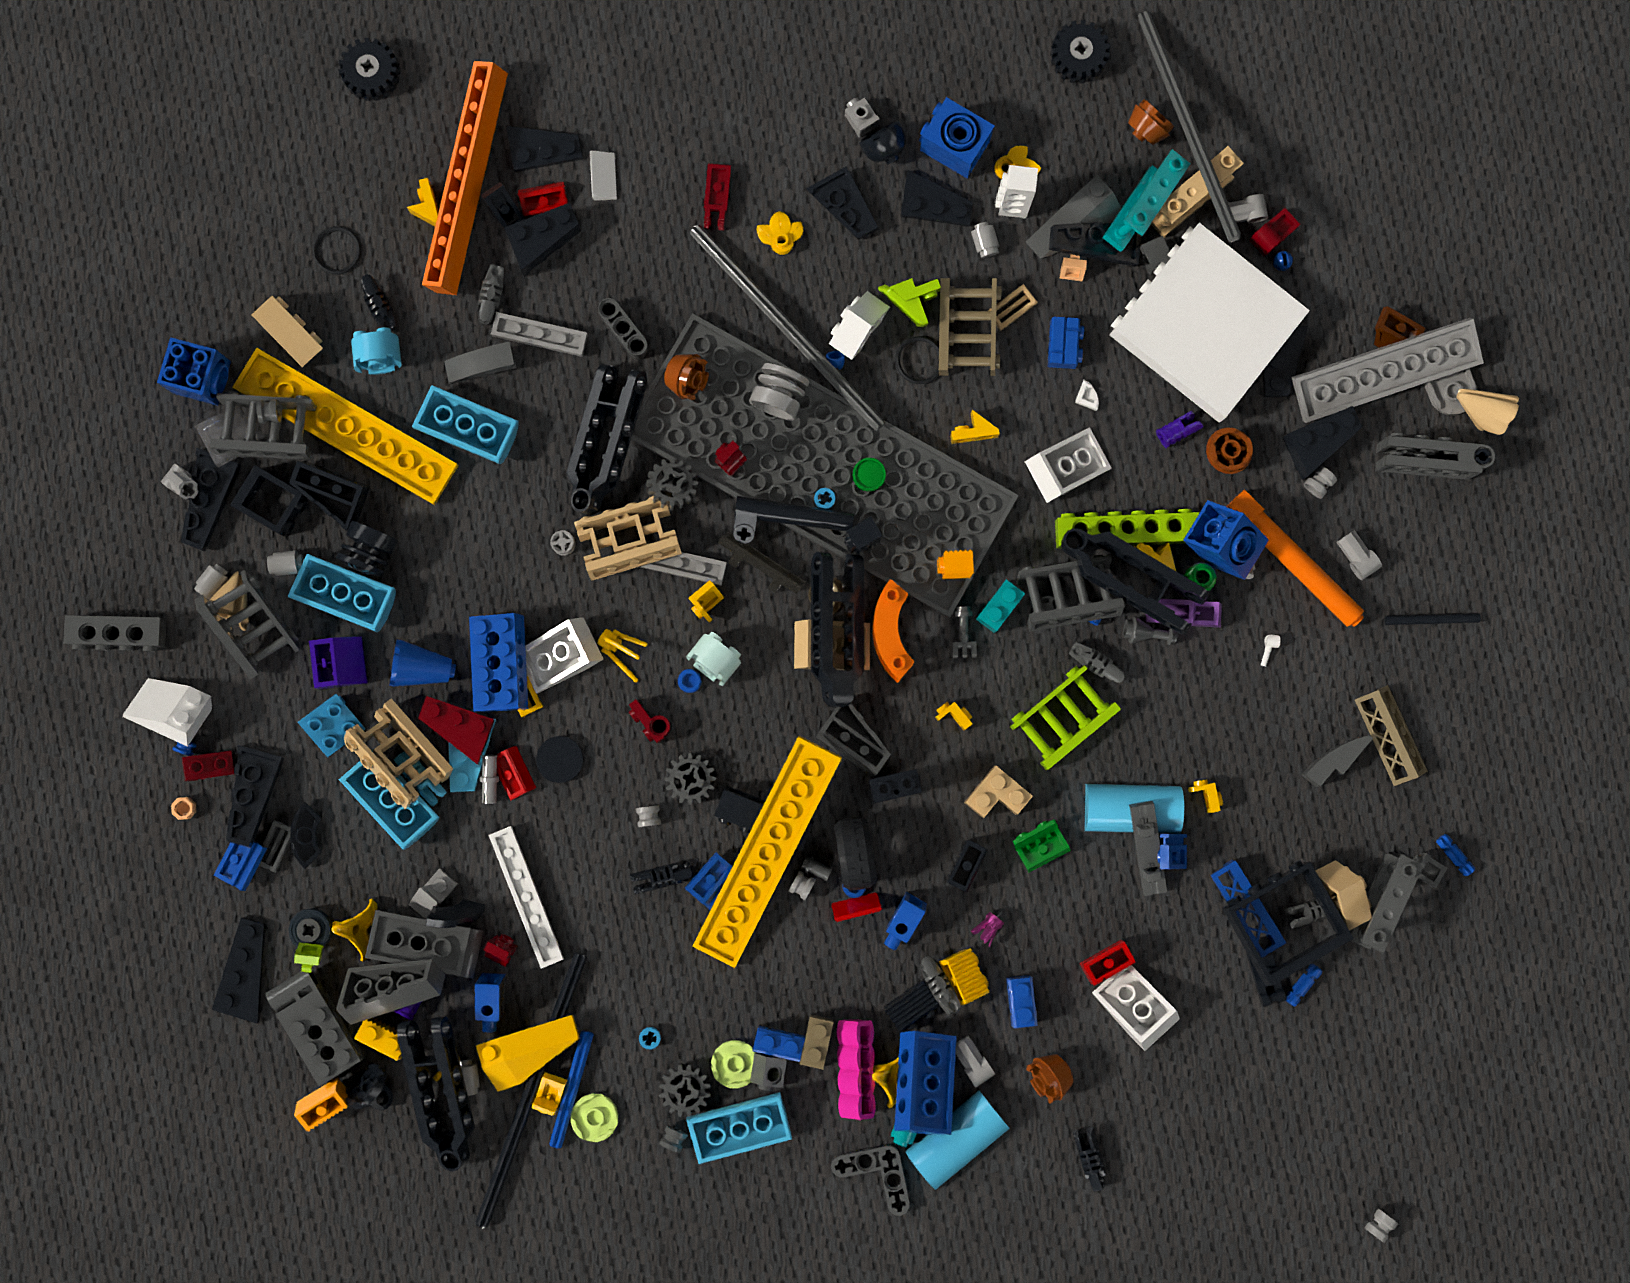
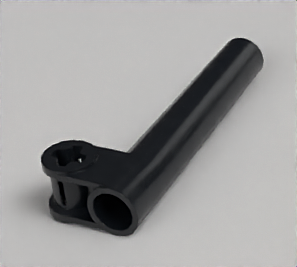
[733,496,854,544]

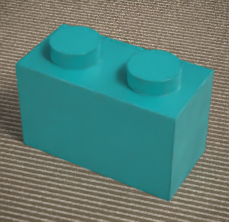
[976,580,1025,634]

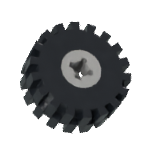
[1050,20,1110,84]
[338,37,401,101]

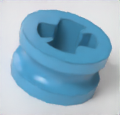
[814,488,835,510]
[639,1027,661,1049]

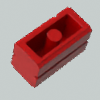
[1079,940,1136,986]

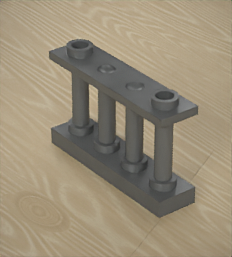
[210,391,316,460]
[1017,555,1125,632]
[195,570,300,679]
[1350,853,1424,953]

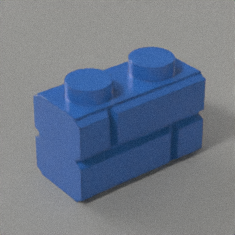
[1048,317,1084,369]
[1006,975,1038,1028]
[753,1025,805,1062]

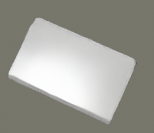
[590,151,617,201]

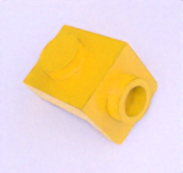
[688,580,724,623]
[935,702,972,731]
[1188,779,1223,813]
[532,1072,567,1116]

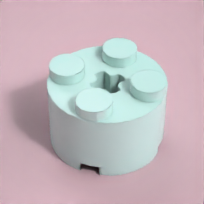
[686,632,741,686]

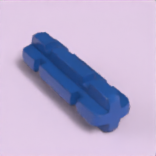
[1436,834,1475,876]
[1286,964,1322,1007]

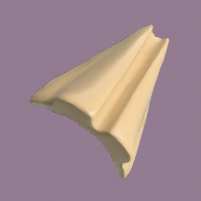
[1457,389,1519,435]
[209,571,249,631]

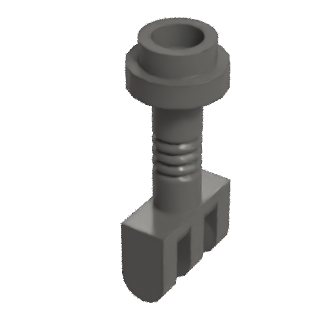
[952,606,977,659]

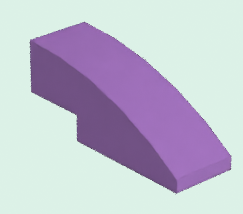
[1146,599,1222,628]

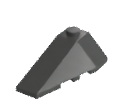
[1025,175,1122,259]

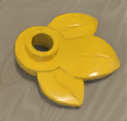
[994,146,1041,179]
[757,211,803,255]

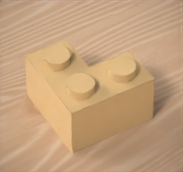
[964,766,1033,818]
[1316,860,1372,930]

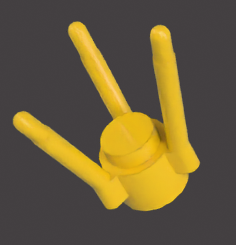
[597,629,648,683]

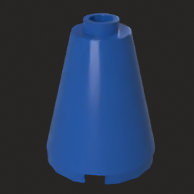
[389,639,456,687]

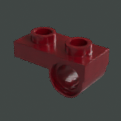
[1249,208,1301,257]
[715,440,748,476]
[629,699,671,743]
[182,751,234,782]
[484,934,518,967]

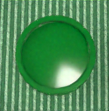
[853,458,886,492]

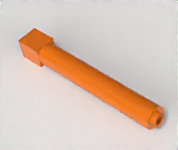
[1226,489,1364,627]

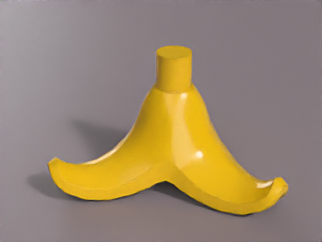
[332,898,378,962]
[872,1057,899,1108]

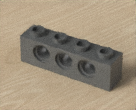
[63,615,166,652]

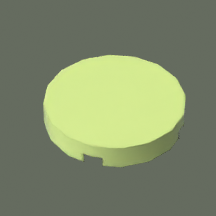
[711,1040,756,1088]
[570,1093,619,1142]

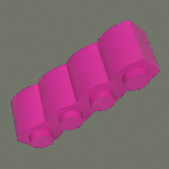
[837,1019,876,1120]

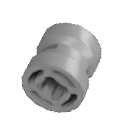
[1304,466,1337,499]
[1364,1209,1398,1243]

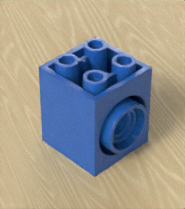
[919,97,995,178]
[157,337,231,406]
[1183,500,1269,580]

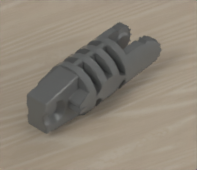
[478,264,504,326]
[1069,641,1125,683]
[1284,899,1327,929]
[920,956,962,1016]

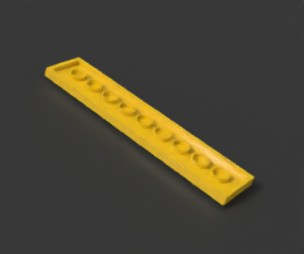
[232,348,459,505]
[692,736,842,968]

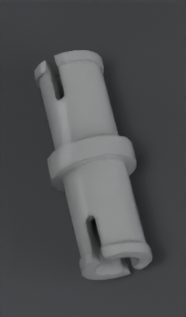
[480,755,499,804]

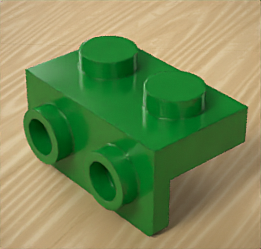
[1013,819,1071,873]

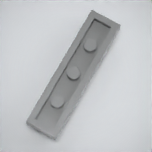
[491,312,588,357]
[639,544,727,586]

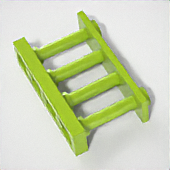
[1010,665,1121,770]

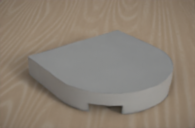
[1423,368,1477,416]

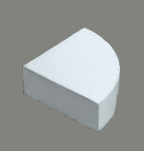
[1075,380,1099,411]

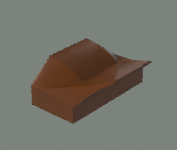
[1374,306,1426,348]

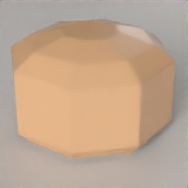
[171,797,196,820]

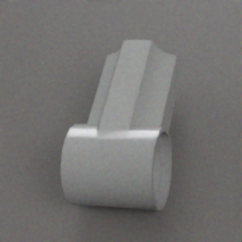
[1228,194,1268,223]
[160,463,199,500]
[1336,530,1382,580]
[956,1036,995,1087]

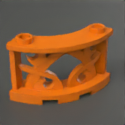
[872,580,914,683]

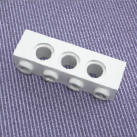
[995,165,1038,218]

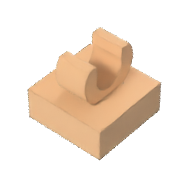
[1060,254,1087,281]

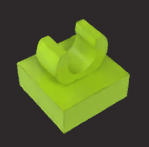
[294,942,323,973]

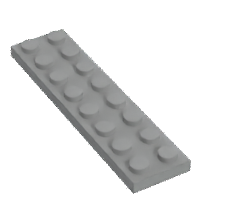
[1292,318,1484,423]

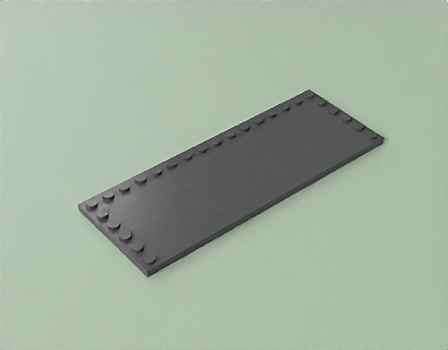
[631,313,1019,618]

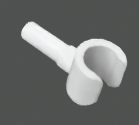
[1261,635,1280,667]

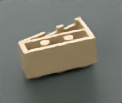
[251,296,323,367]

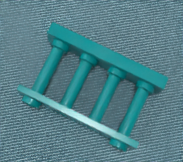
[1102,149,1191,252]

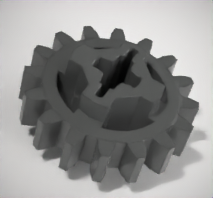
[646,458,698,510]
[664,753,716,805]
[659,1064,711,1117]

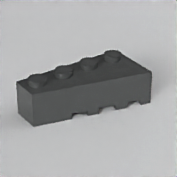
[336,959,446,1025]

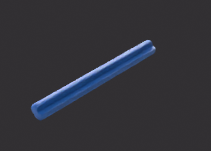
[549,1030,593,1148]

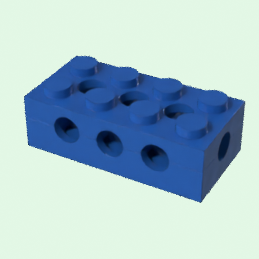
[469,613,528,712]
[894,1031,956,1135]

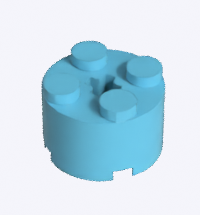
[351,327,402,375]

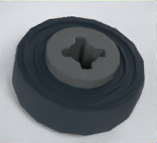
[288,908,332,947]

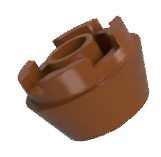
[1128,99,1175,145]
[664,354,709,400]
[1206,427,1253,474]
[1026,1054,1074,1103]

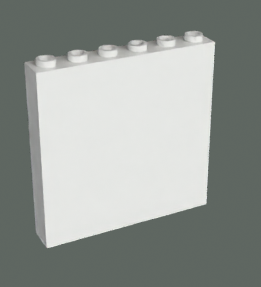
[1110,223,1310,423]

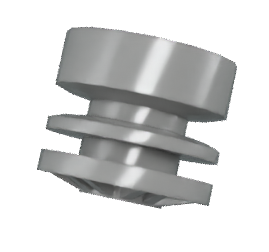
[749,363,809,420]

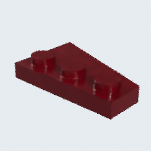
[418,696,495,765]

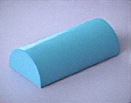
[412,385,519,464]
[288,554,396,632]
[339,748,439,850]
[1085,784,1184,834]
[905,1091,1010,1190]
[686,1092,792,1164]

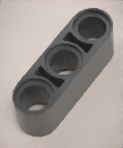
[598,298,649,360]

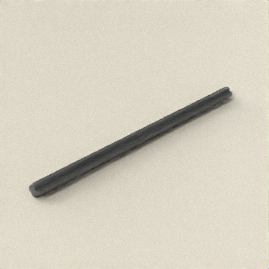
[1138,11,1241,242]
[690,224,885,431]

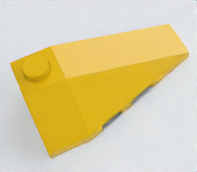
[476,1015,580,1092]

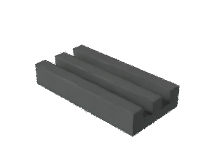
[259,820,291,873]

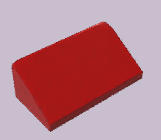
[518,182,568,216]
[497,746,536,801]
[831,892,882,922]

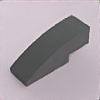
[444,341,517,384]
[1301,735,1373,787]

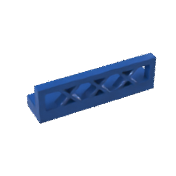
[1210,860,1286,958]

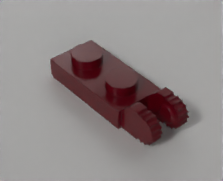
[704,163,731,230]

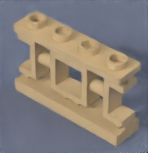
[574,496,682,581]
[344,698,453,809]

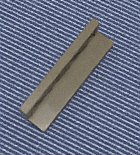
[1355,685,1428,786]

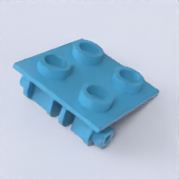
[298,694,365,757]

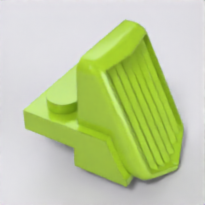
[878,278,941,327]

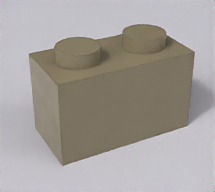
[800,1014,834,1070]

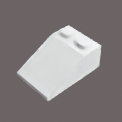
[1025,427,1112,503]
[525,617,603,693]
[123,678,212,746]
[1092,965,1180,1051]

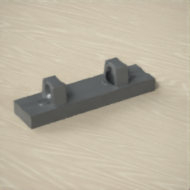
[1129,801,1167,896]

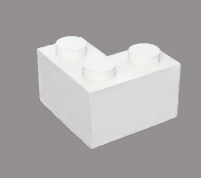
[829,291,890,360]

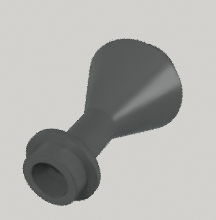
[1123,616,1178,645]

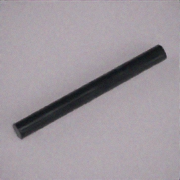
[1384,613,1481,625]

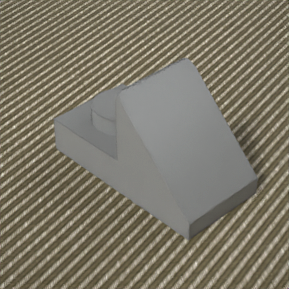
[409,868,458,920]

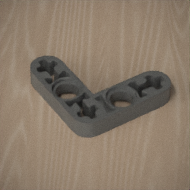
[831,1144,909,1216]

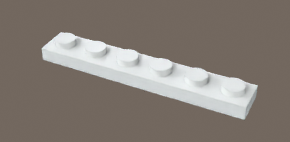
[489,826,564,968]

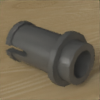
[800,856,832,881]

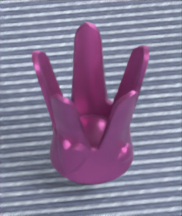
[971,912,1004,947]

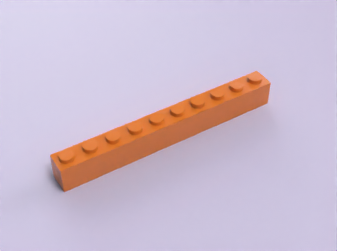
[422,61,508,295]

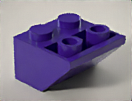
[309,637,368,690]

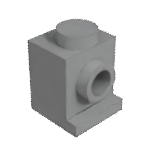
[845,97,880,138]

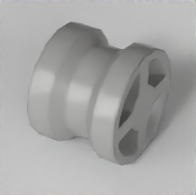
[550,530,576,556]
[636,805,661,827]
[789,871,816,900]

